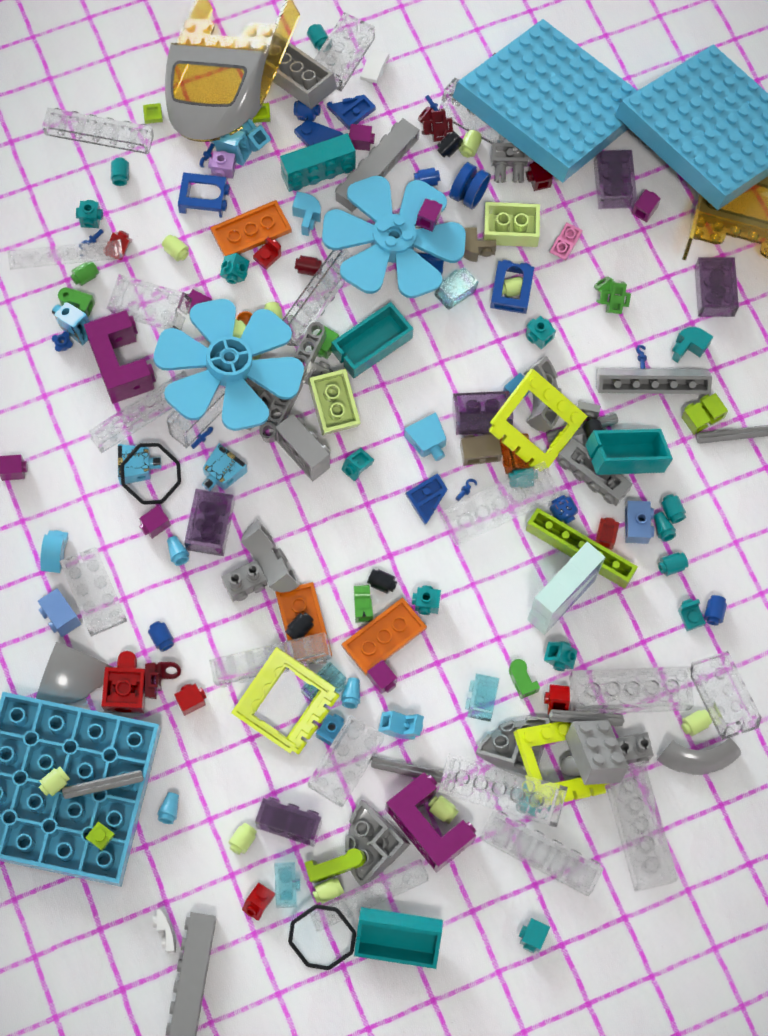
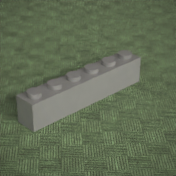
[335,118,420,213]
[596,368,712,394]
[166,912,217,1036]

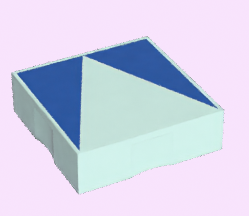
[527,542,605,635]

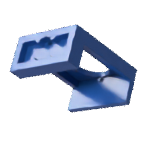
[178,172,230,218]
[490,260,534,314]

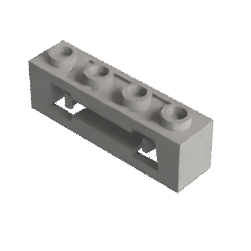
[557,438,633,506]

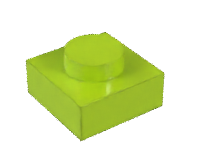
[143,103,163,124]
[253,103,271,123]
[85,821,115,851]

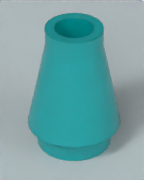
[654,512,676,542]

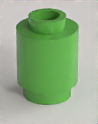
[70,261,99,286]

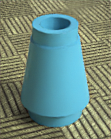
[167,536,189,566]
[341,678,360,709]
[157,792,179,824]

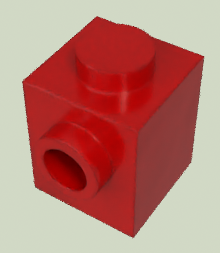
[174,683,207,716]
[544,684,570,715]

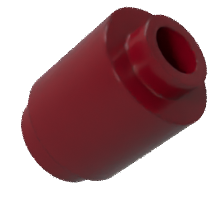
[295,255,322,276]

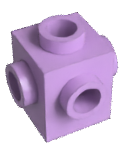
[208,151,236,179]

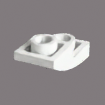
[360,49,389,83]
[153,909,176,953]

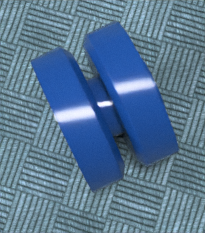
[449,162,491,209]

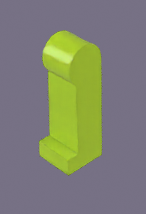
[304,848,366,883]

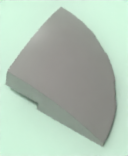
[36,642,112,704]
[476,716,551,779]
[345,800,410,887]

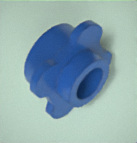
[52,332,73,352]

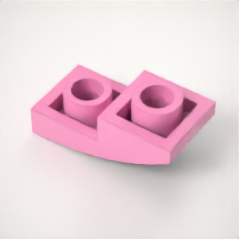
[550,222,583,261]

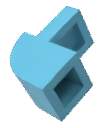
[236,118,271,152]
[292,191,321,236]
[40,530,68,573]
[378,711,424,740]

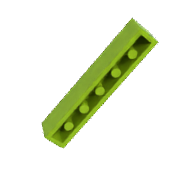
[526,508,638,589]

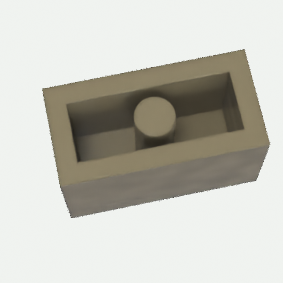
[460,432,502,466]

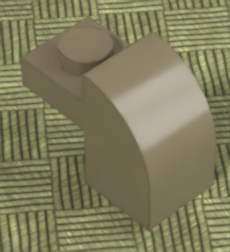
[463,227,496,262]

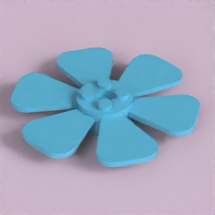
[322,176,466,298]
[153,299,304,431]

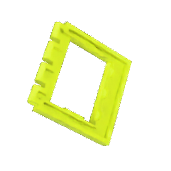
[489,369,588,473]
[231,647,340,754]
[513,722,608,807]

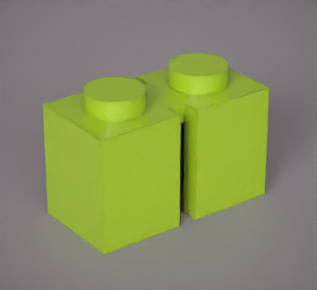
[681,393,728,435]

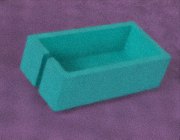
[280,133,356,192]
[331,302,414,379]
[585,429,673,475]
[354,907,443,969]

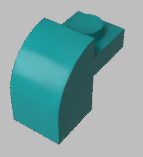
[672,327,713,363]

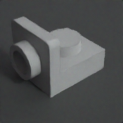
[304,361,333,385]
[577,401,601,420]

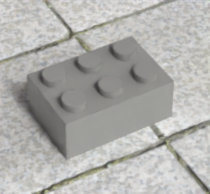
[275,414,330,482]
[565,720,629,785]

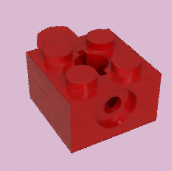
[101,651,145,713]

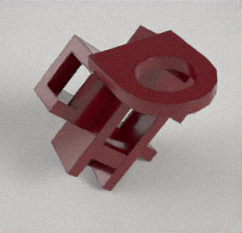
[418,106,453,142]
[145,662,181,699]

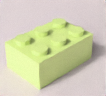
[483,202,540,247]
[308,369,361,436]

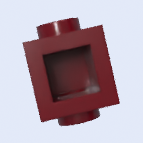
[526,162,553,191]

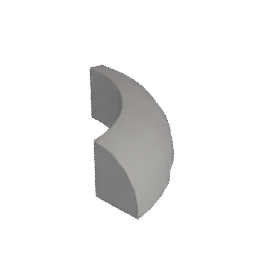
[523,356,562,432]
[241,520,299,592]
[657,737,741,775]

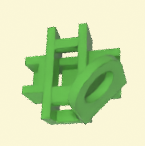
[594,277,631,314]

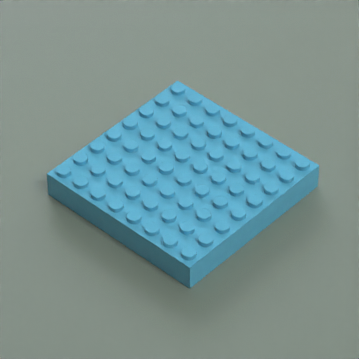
[453,19,637,183]
[615,44,768,210]
[0,692,161,887]

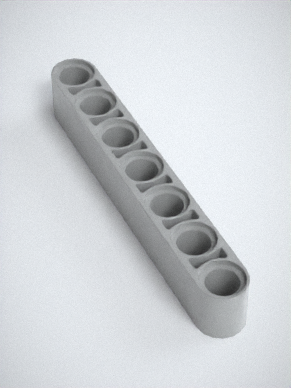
[259,322,326,443]

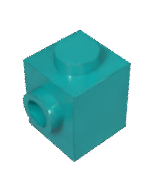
[518,918,550,953]

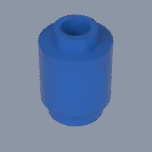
[413,167,441,186]
[704,595,727,626]
[148,621,174,652]

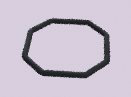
[120,443,181,505]
[288,904,356,970]

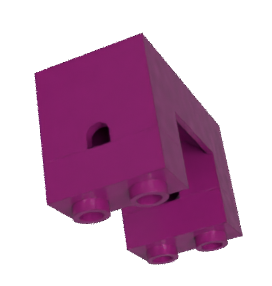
[84,310,156,404]
[385,772,476,873]

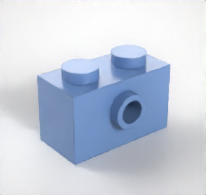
[625,501,654,544]
[38,588,82,637]

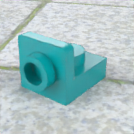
[342,448,374,481]
[678,599,706,631]

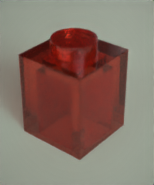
[595,518,620,550]

